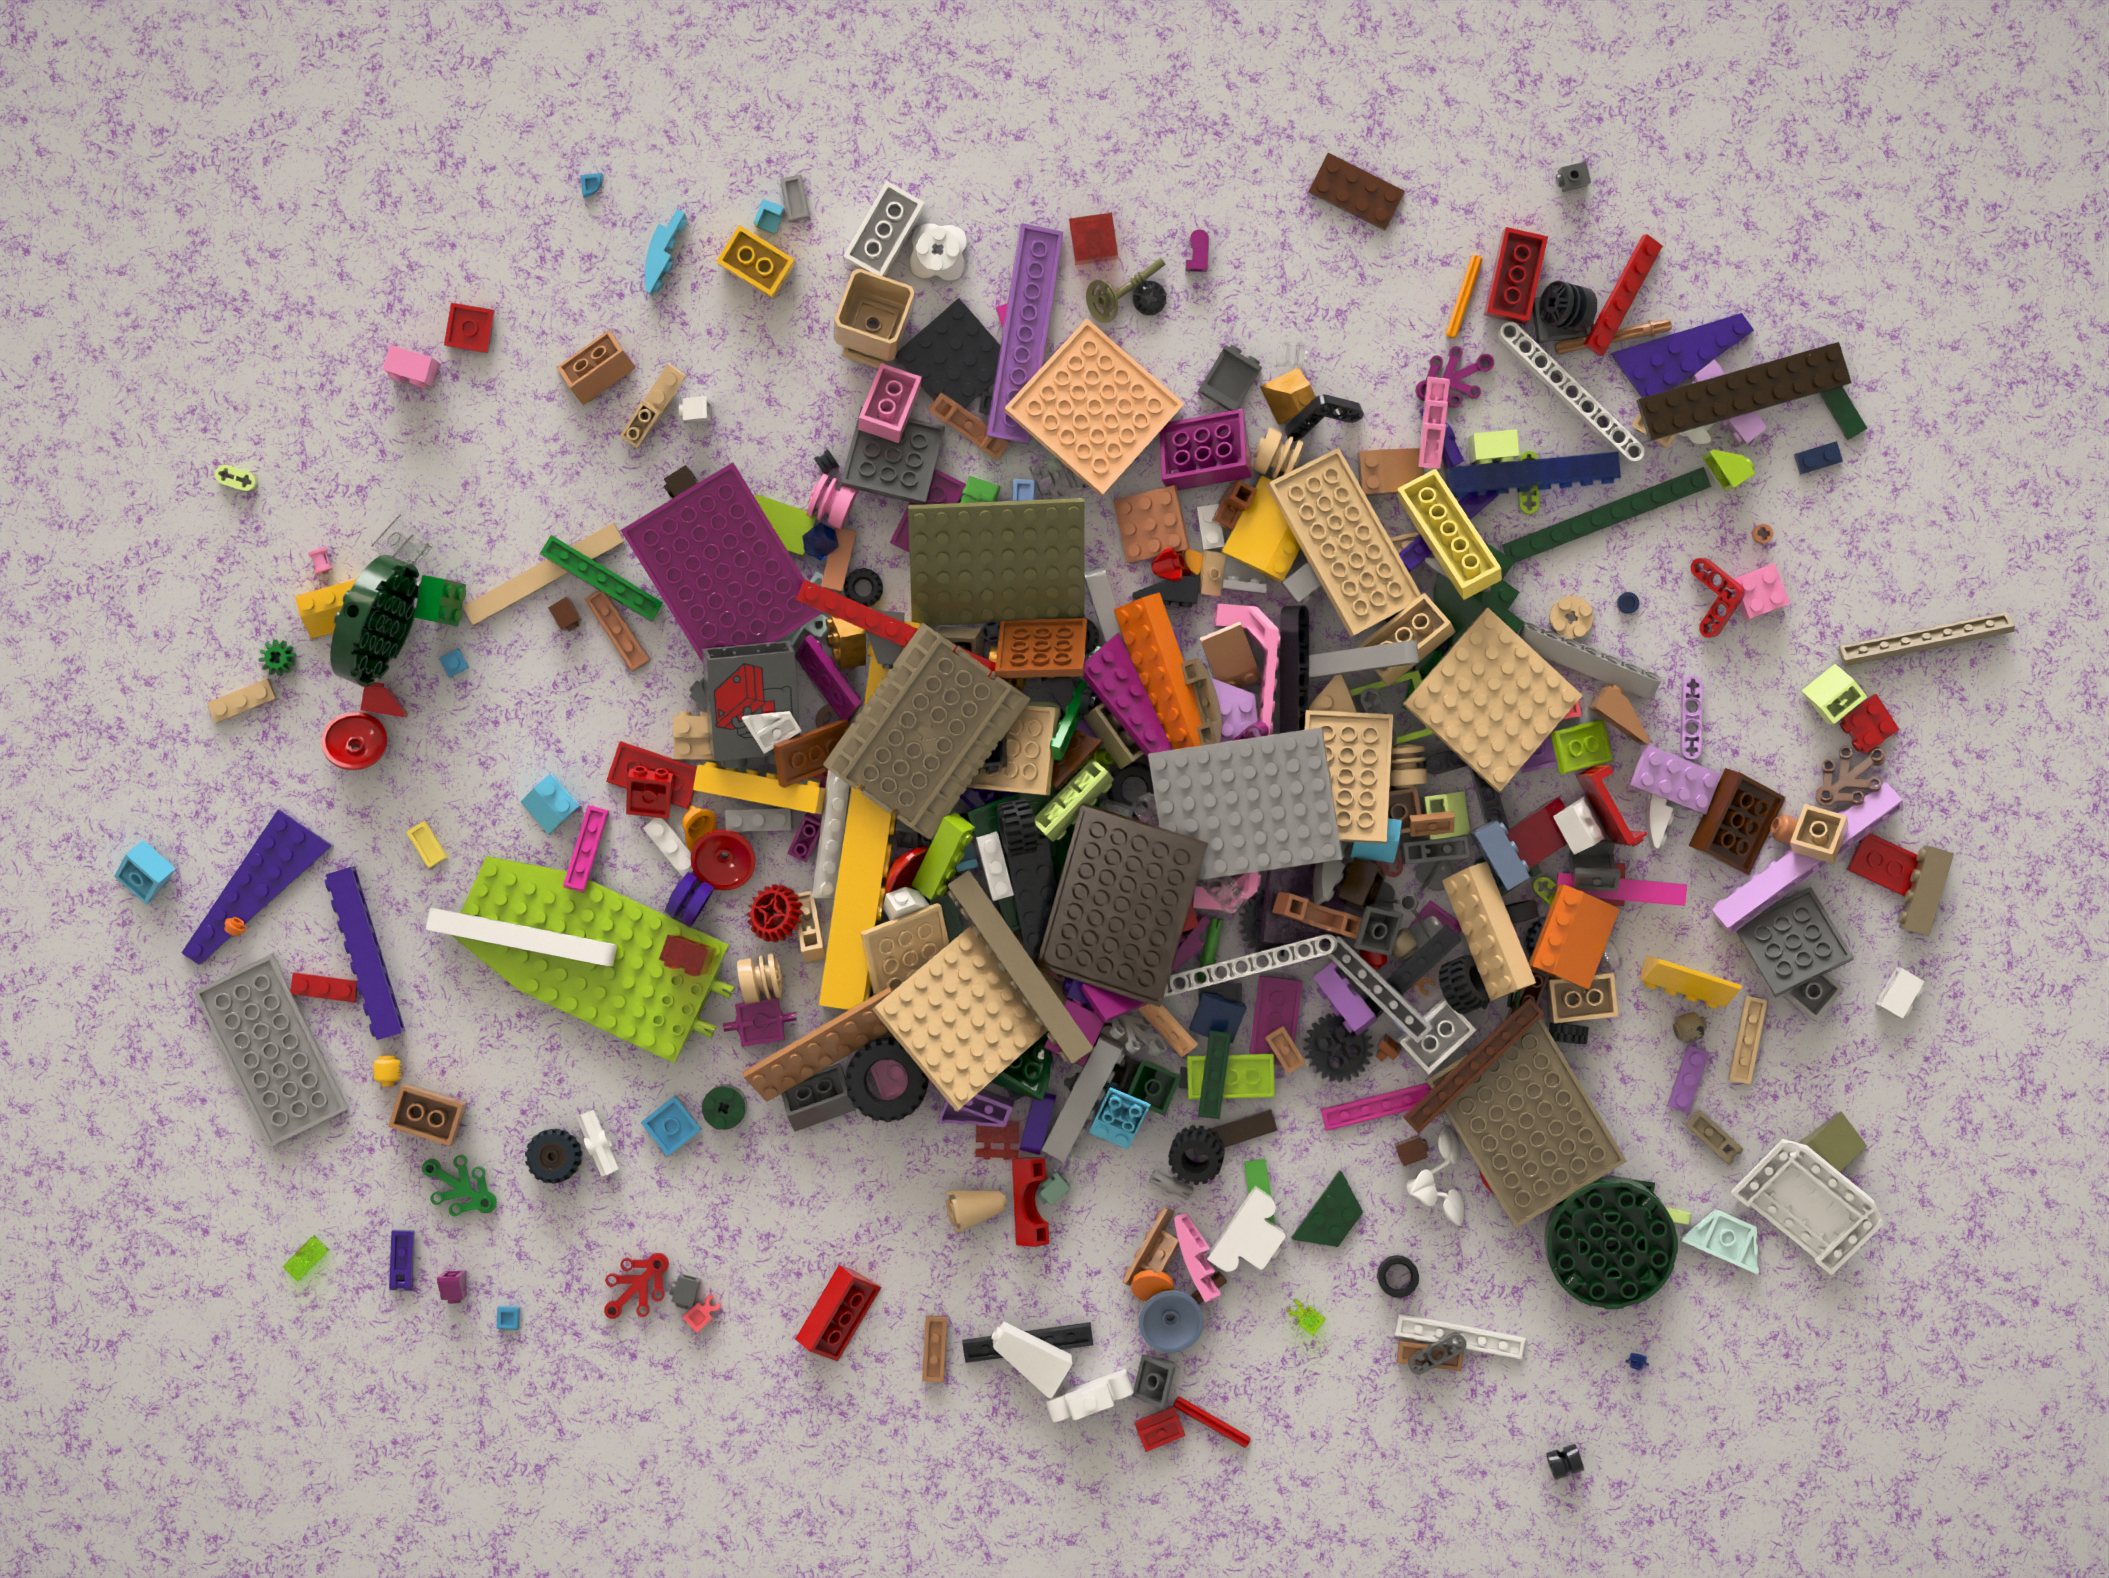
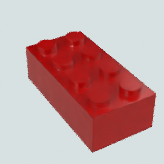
[1484,227,1548,325]

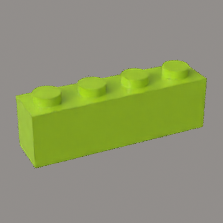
[912,812,975,900]

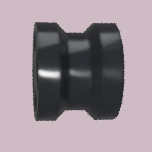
[813,449,840,475]
[982,620,1000,642]

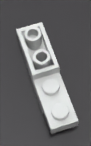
[1646,792,1674,849]

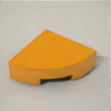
[1185,549,1204,576]

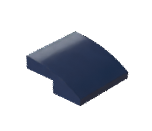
[1189,992,1247,1043]

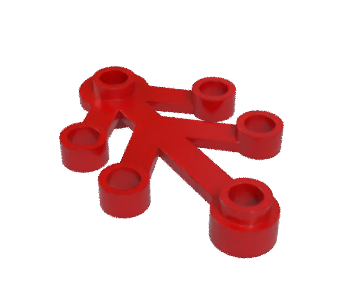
[604,1253,669,1319]

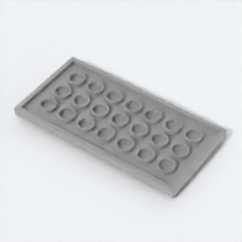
[194,954,349,1147]

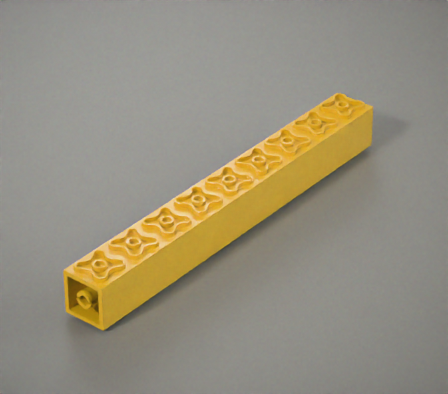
[819,621,921,1010]

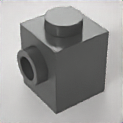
[1556,161,1591,192]
[669,1273,701,1309]

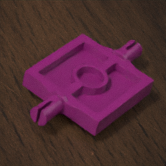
[723,997,797,1047]

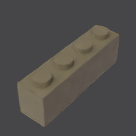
[1898,845,1954,936]

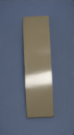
[1181,658,1222,745]

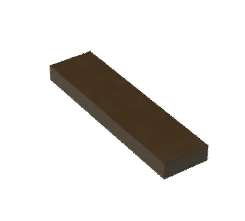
[1193,1109,1278,1156]

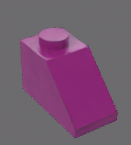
[437,1270,467,1304]

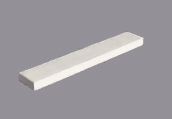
[1394,1313,1526,1360]

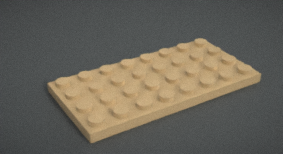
[1266,448,1421,637]

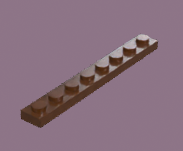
[1403,998,1545,1134]

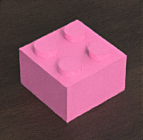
[382,345,440,389]
[1732,563,1790,620]

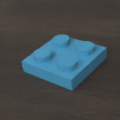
[641,1095,702,1157]

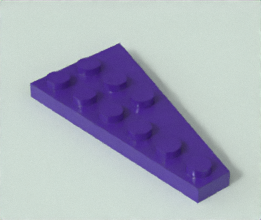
[1611,313,1754,398]

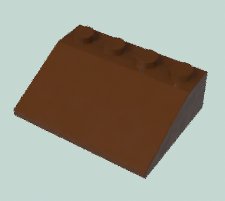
[1689,768,1786,875]

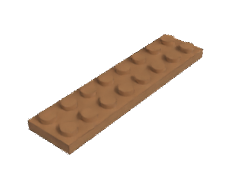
[743,987,893,1102]

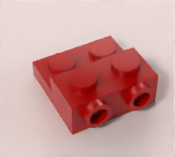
[1839,694,1900,753]
[626,766,673,819]

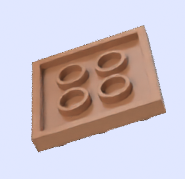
[1114,485,1190,563]

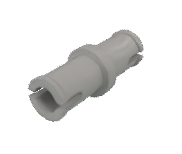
[1149,1170,1194,1200]

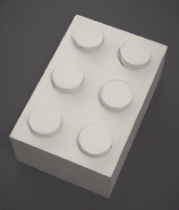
[1397,997,1476,1074]

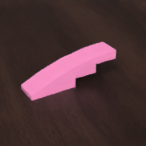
[1418,377,1450,469]
[1174,1213,1221,1303]

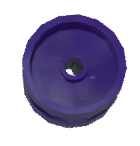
[664,872,714,927]

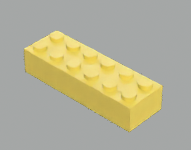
[1398,469,1502,600]

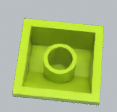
[1701,449,1756,492]

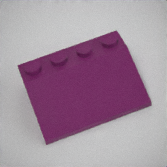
[1159,409,1252,491]

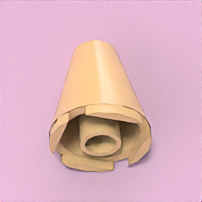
[945,1190,1007,1233]

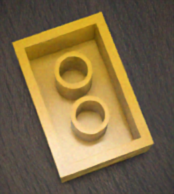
[716,225,796,300]

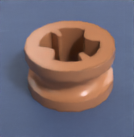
[1752,524,1773,544]

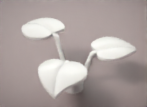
[1407,1126,1464,1226]

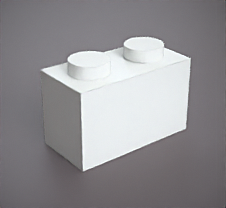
[1875,967,1925,1019]

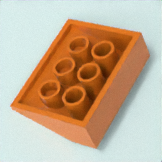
[1529,885,1619,990]

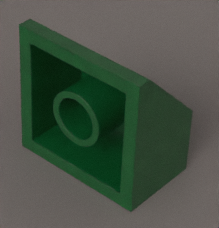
[1127,1059,1181,1116]

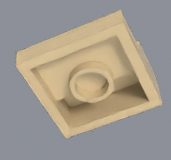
[673,711,714,760]

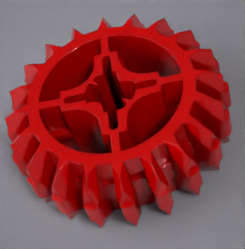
[746,884,804,943]

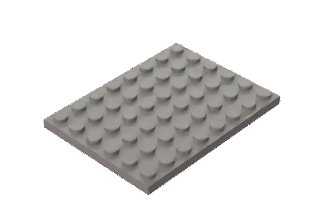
[1148,727,1343,880]

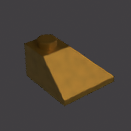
[1260,368,1316,425]

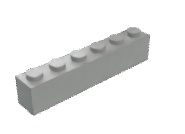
[1325,936,1434,1043]
[1042,1033,1125,1162]

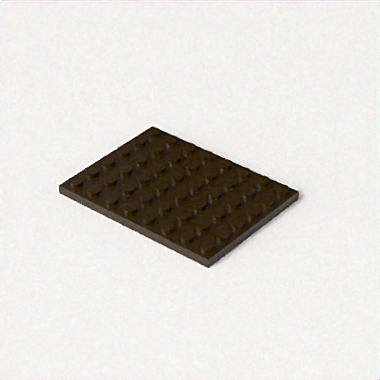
[1036,803,1208,1007]

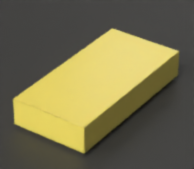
[406,821,448,869]

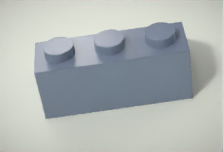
[1469,820,1530,891]

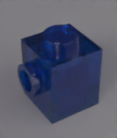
[802,522,839,561]

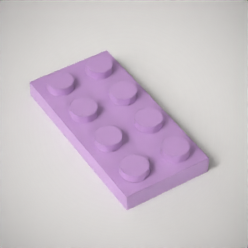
[1630,744,1721,814]

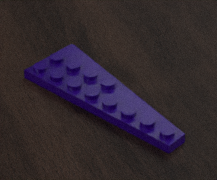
[181,809,332,965]

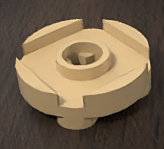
[1549,596,1593,639]

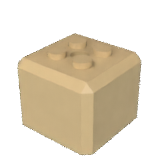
[834,269,915,361]

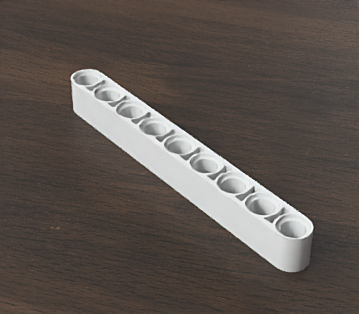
[1498,322,1645,463]
[426,908,617,967]
[1164,934,1337,997]

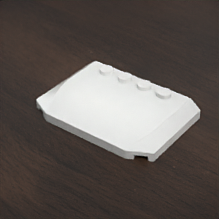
[1732,1139,1883,1275]

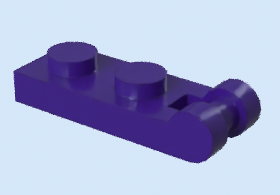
[389,1230,415,1291]

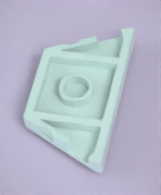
[1680,1209,1759,1275]

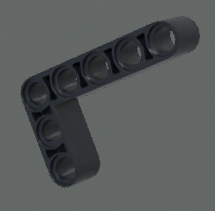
[1424,750,1509,830]

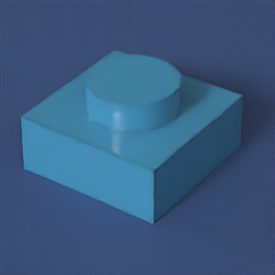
[439,648,469,678]

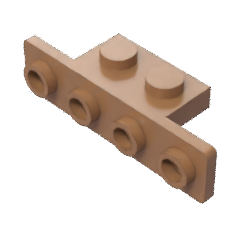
[1122,1207,1180,1286]

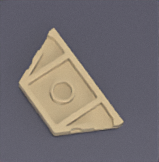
[1309,674,1359,713]

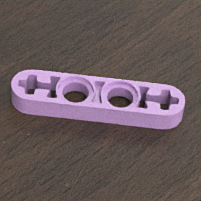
[1680,676,1703,760]

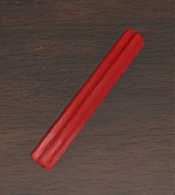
[1173,1396,1251,1448]

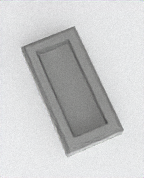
[780,174,810,222]

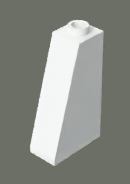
[992,1321,1072,1399]

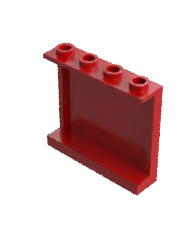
[1576,765,1648,847]

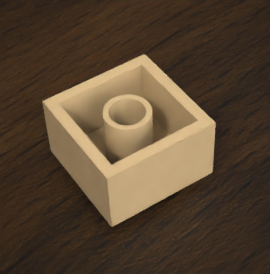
[1790,804,1849,864]

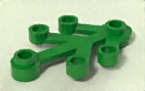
[422,1155,497,1217]

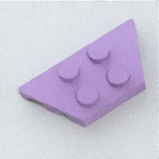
[1211,678,1259,743]

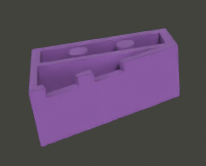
[1313,961,1378,1036]
[937,1089,1014,1127]

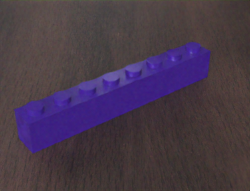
[325,866,405,1040]

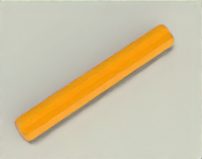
[1445,255,1483,338]

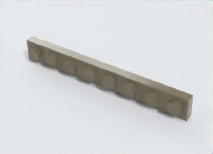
[1839,612,2015,666]

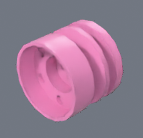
[806,474,858,530]

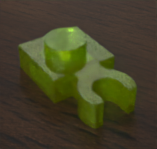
[1286,1298,1326,1336]

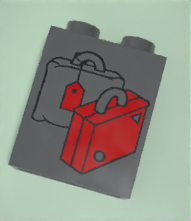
[702,641,800,768]

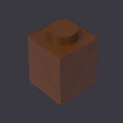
[548,597,583,632]
[1394,1135,1430,1166]

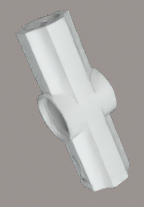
[576,1109,619,1177]

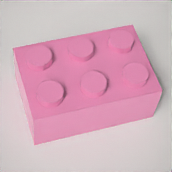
[858,363,922,443]

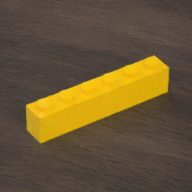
[693,761,826,814]

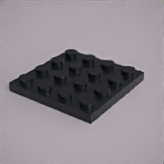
[896,298,1001,408]

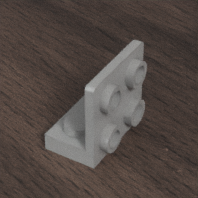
[1221,555,1267,595]

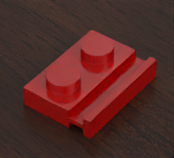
[1134,1406,1186,1452]

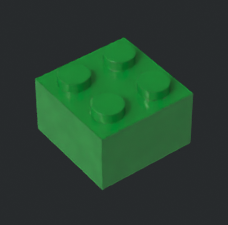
[414,575,466,627]

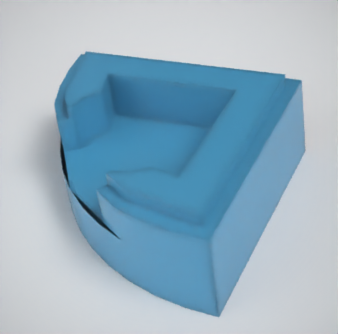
[581,173,603,198]

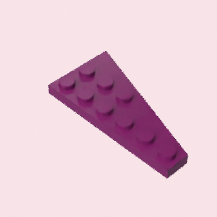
[1082,632,1173,757]

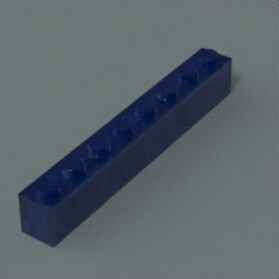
[1444,452,1621,499]

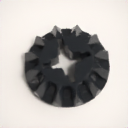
[1133,281,1167,316]

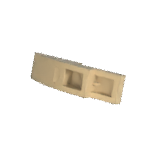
[620,363,687,448]

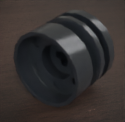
[1539,280,1597,332]

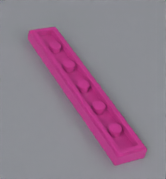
[1555,872,1687,906]
[1320,1083,1431,1131]

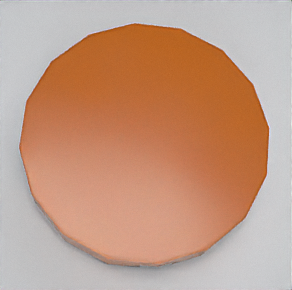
[1131,1270,1174,1302]

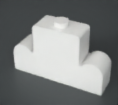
[1207,1186,1285,1272]
[1045,1369,1134,1422]

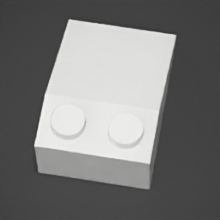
[1553,795,1607,854]

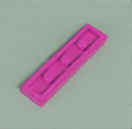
[563,805,609,893]

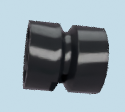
[1546,1444,1584,1480]

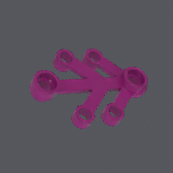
[1415,346,1494,408]

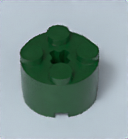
[702,1084,747,1130]

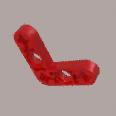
[1691,558,1745,638]

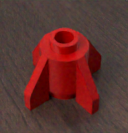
[1151,547,1191,581]

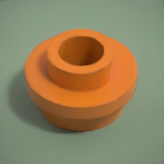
[224,917,246,937]

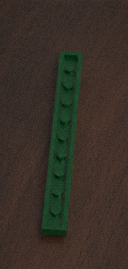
[1502,467,1711,563]

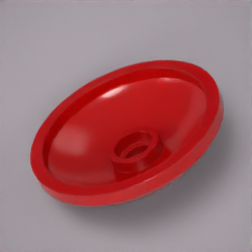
[321,712,388,770]
[691,830,756,890]
[885,846,929,895]

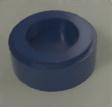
[1617,592,1639,614]

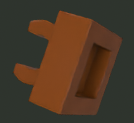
[1375,1033,1402,1062]

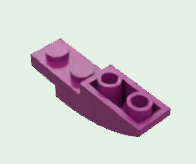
[787,774,827,863]
[1171,915,1210,972]

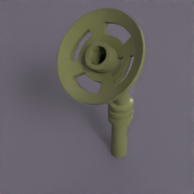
[1086,258,1166,323]

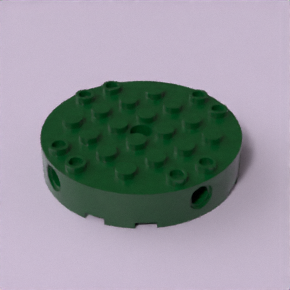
[330,555,421,687]
[1544,1176,1678,1310]

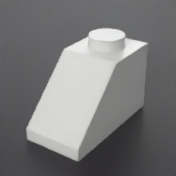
[679,396,711,423]
[883,887,930,921]

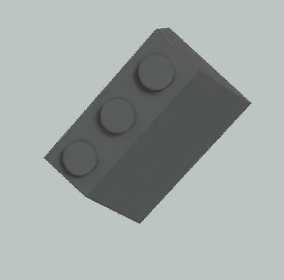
[782,1063,856,1132]

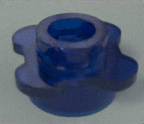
[1625,1353,1649,1370]

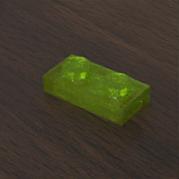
[282,1235,329,1282]

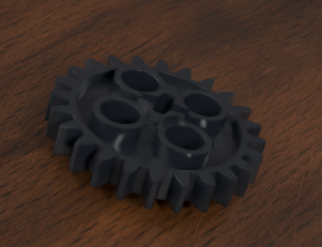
[1238,887,1307,957]
[1303,1013,1374,1083]

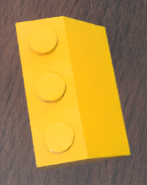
[295,579,357,639]

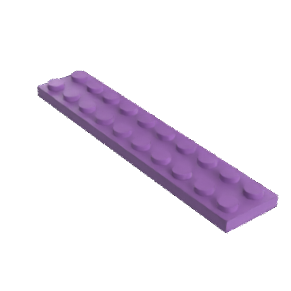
[986,223,1063,445]

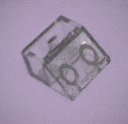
[1029,454,1089,500]

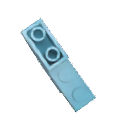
[645,209,688,296]

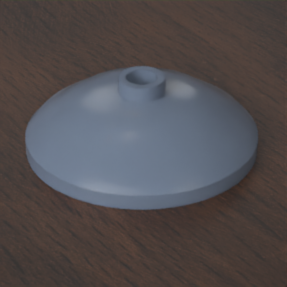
[1139,1290,1204,1353]

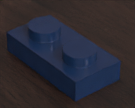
[1794,441,1843,475]

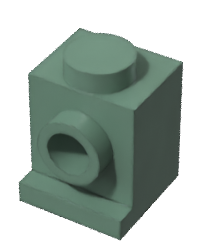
[1036,1170,1071,1206]

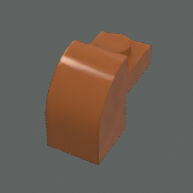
[1212,479,1257,531]

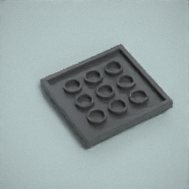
[840,407,945,505]
[1736,887,1854,998]

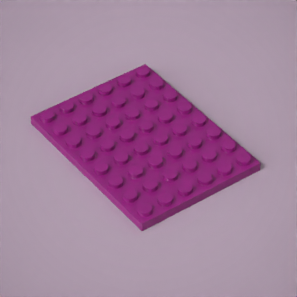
[621,462,823,663]

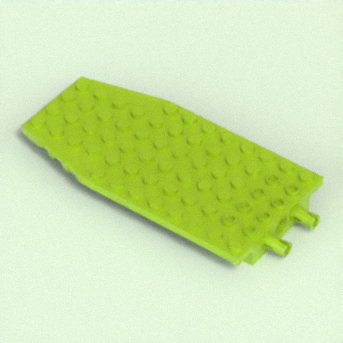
[451,856,735,1063]

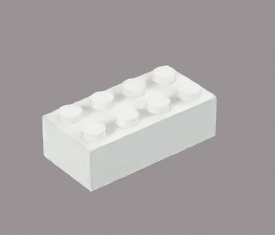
[843,181,925,277]

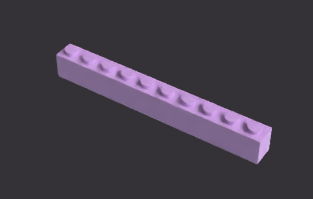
[1712,782,1904,935]

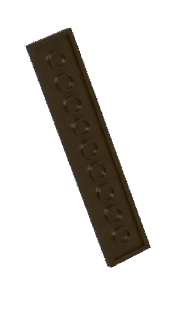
[1636,342,1852,442]

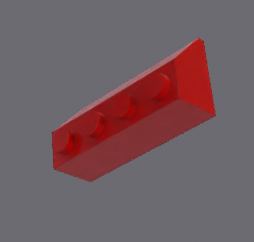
[795,1265,882,1361]

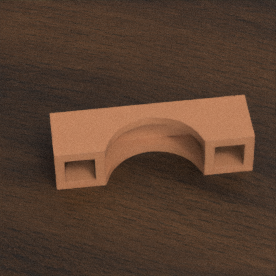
[1272,892,1363,939]

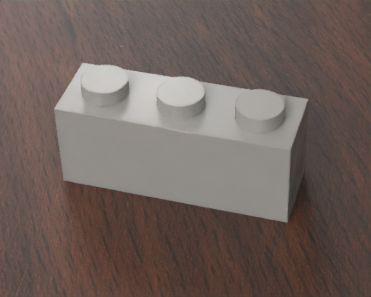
[725,808,793,832]

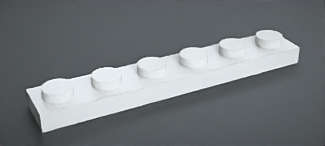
[812,770,850,899]

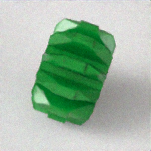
[259,639,297,676]

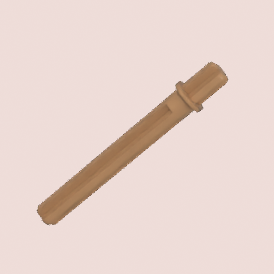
[1555,319,1672,354]

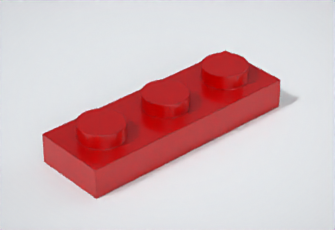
[290,972,359,1003]

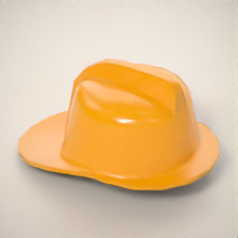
[682,806,716,852]

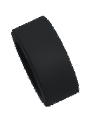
[1505,899,1539,924]
[1377,1255,1419,1298]

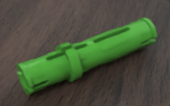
[1197,917,1224,982]

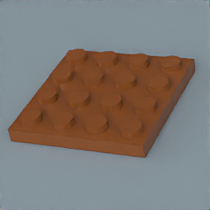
[995,618,1088,679]

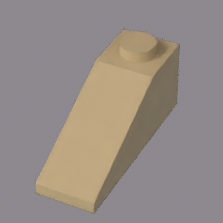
[796,890,826,962]

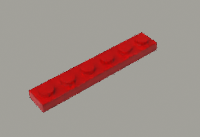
[1583,234,1663,356]

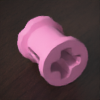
[308,548,333,574]

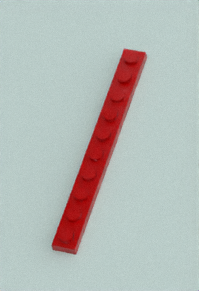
[796,580,996,680]

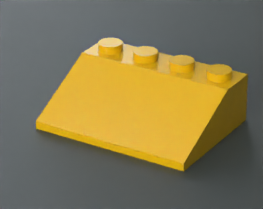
[1221,475,1301,582]
[1639,955,1742,1009]

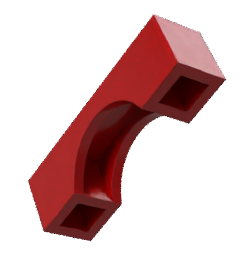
[1012,1157,1050,1247]

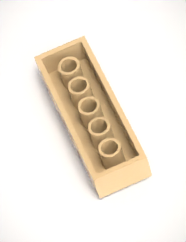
[1442,862,1536,1001]

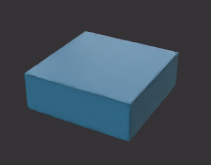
[496,1306,520,1330]

